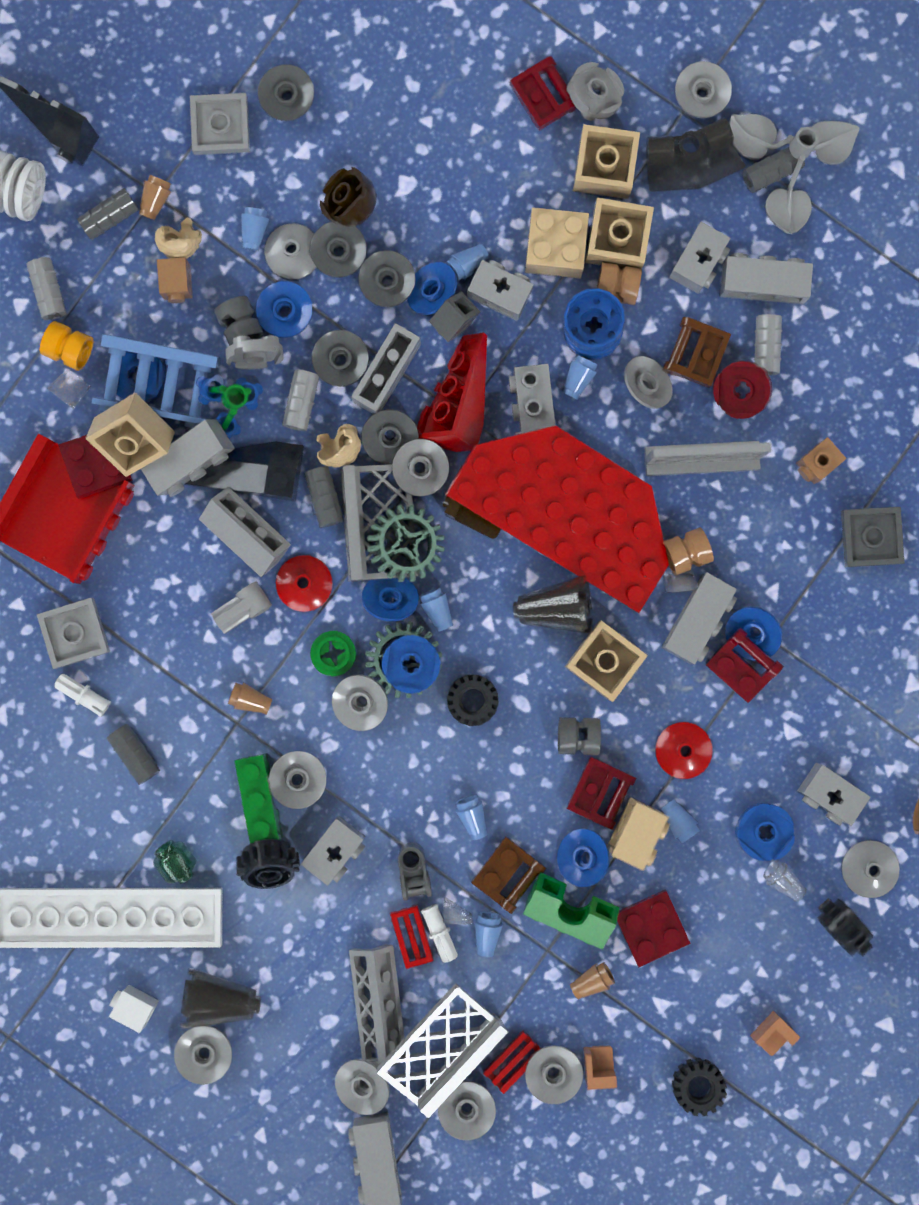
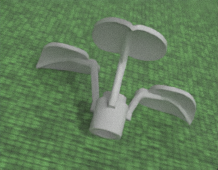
[729,114,859,234]

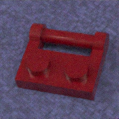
[509,56,577,131]
[706,628,784,703]
[566,756,637,830]

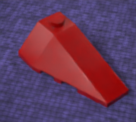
[417,332,487,452]

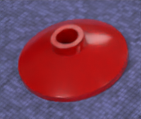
[276,555,333,612]
[655,722,713,779]

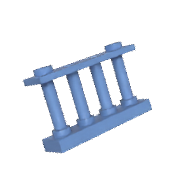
[92,334,221,428]

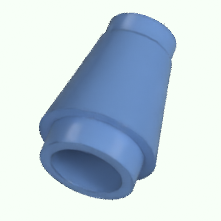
[241,207,269,251]
[445,244,489,281]
[562,355,597,400]
[419,587,453,632]
[455,795,488,840]
[661,799,700,844]
[475,912,503,957]

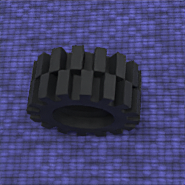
[447,674,499,726]
[672,1058,727,1117]

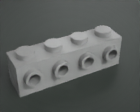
[509,364,556,435]

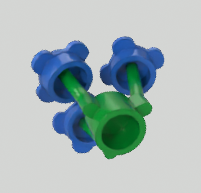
[196,374,263,440]

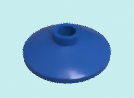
[407,262,457,315]
[256,281,313,338]
[362,578,419,621]
[725,607,782,661]
[557,829,610,887]

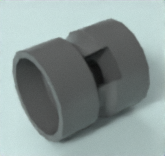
[214,296,264,346]
[558,717,601,755]

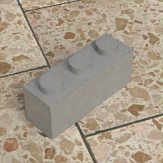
[720,253,813,304]
[351,323,421,414]
[141,419,235,497]
[199,487,291,577]
[661,572,737,664]
[349,1112,402,1205]

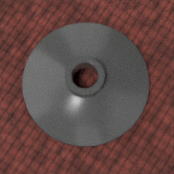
[258,64,314,121]
[310,222,367,278]
[359,250,415,307]
[312,330,369,387]
[361,409,419,465]

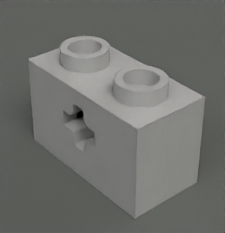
[669,222,731,294]
[467,260,534,321]
[797,763,871,826]
[301,815,365,886]

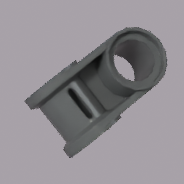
[398,842,432,901]

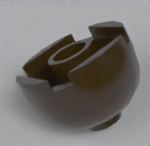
[320,167,377,227]

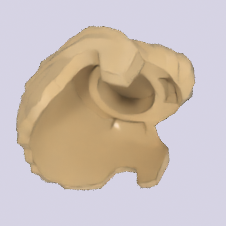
[155,217,202,259]
[316,423,361,468]

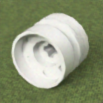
[0,150,46,222]

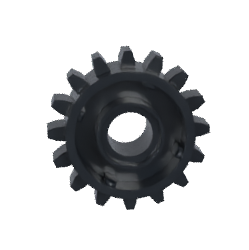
[236,839,300,889]
[817,898,874,957]

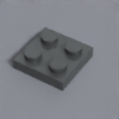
[841,507,905,567]

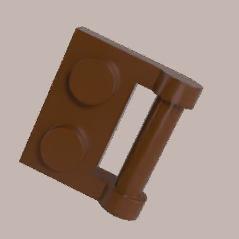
[662,317,731,388]
[471,836,547,914]

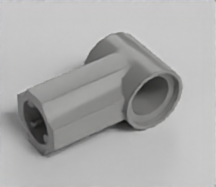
[211,581,272,634]

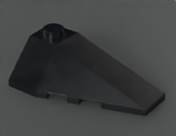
[0,76,99,166]
[184,441,304,502]

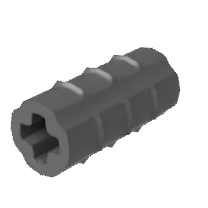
[742,147,805,193]
[77,188,139,240]
[304,466,344,528]
[106,724,161,785]

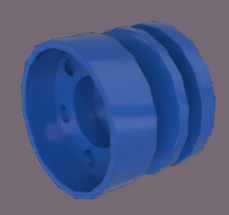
[564,288,625,360]

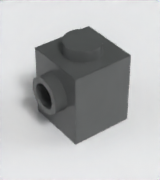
[429,291,480,342]

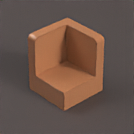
[750,1011,801,1056]
[583,1045,617,1090]

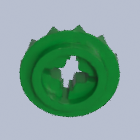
[310,631,356,676]

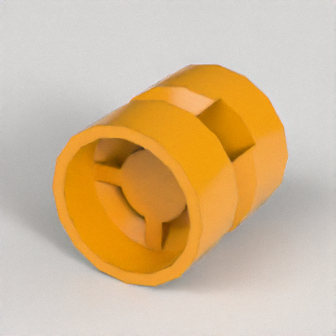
[39,321,94,371]

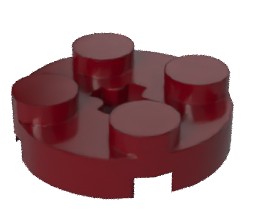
[713,361,772,419]

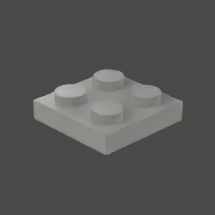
[190,93,250,155]
[36,597,110,669]

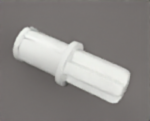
[55,674,111,717]
[421,904,458,963]

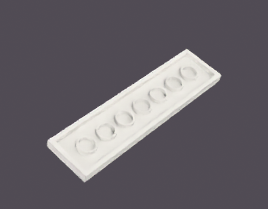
[0,888,222,948]

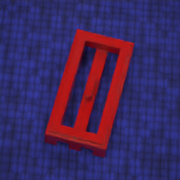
[390,904,434,969]
[483,1030,542,1094]

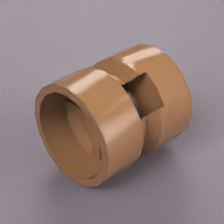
[597,261,642,306]
[663,527,714,576]

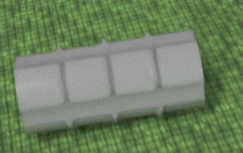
[26,257,67,320]
[753,314,783,375]
[282,370,319,431]

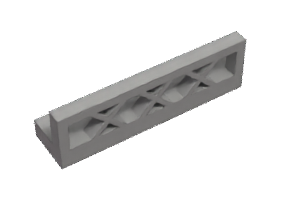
[349,944,405,1067]

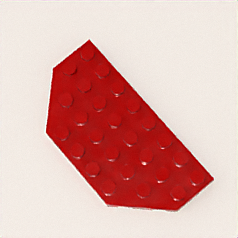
[445,426,669,613]

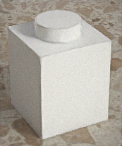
[109,985,159,1033]

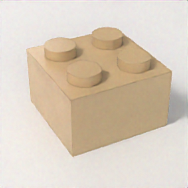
[573,124,640,199]
[585,198,654,269]
[525,208,589,278]
[86,392,175,477]
[564,621,648,702]
[607,797,670,871]

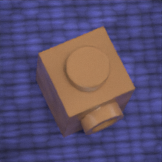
[796,437,847,484]

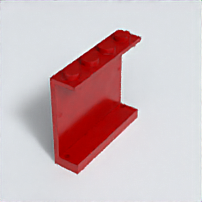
[0,433,135,584]

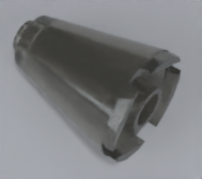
[513,576,593,633]
[180,968,261,1028]

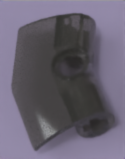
[646,118,746,192]

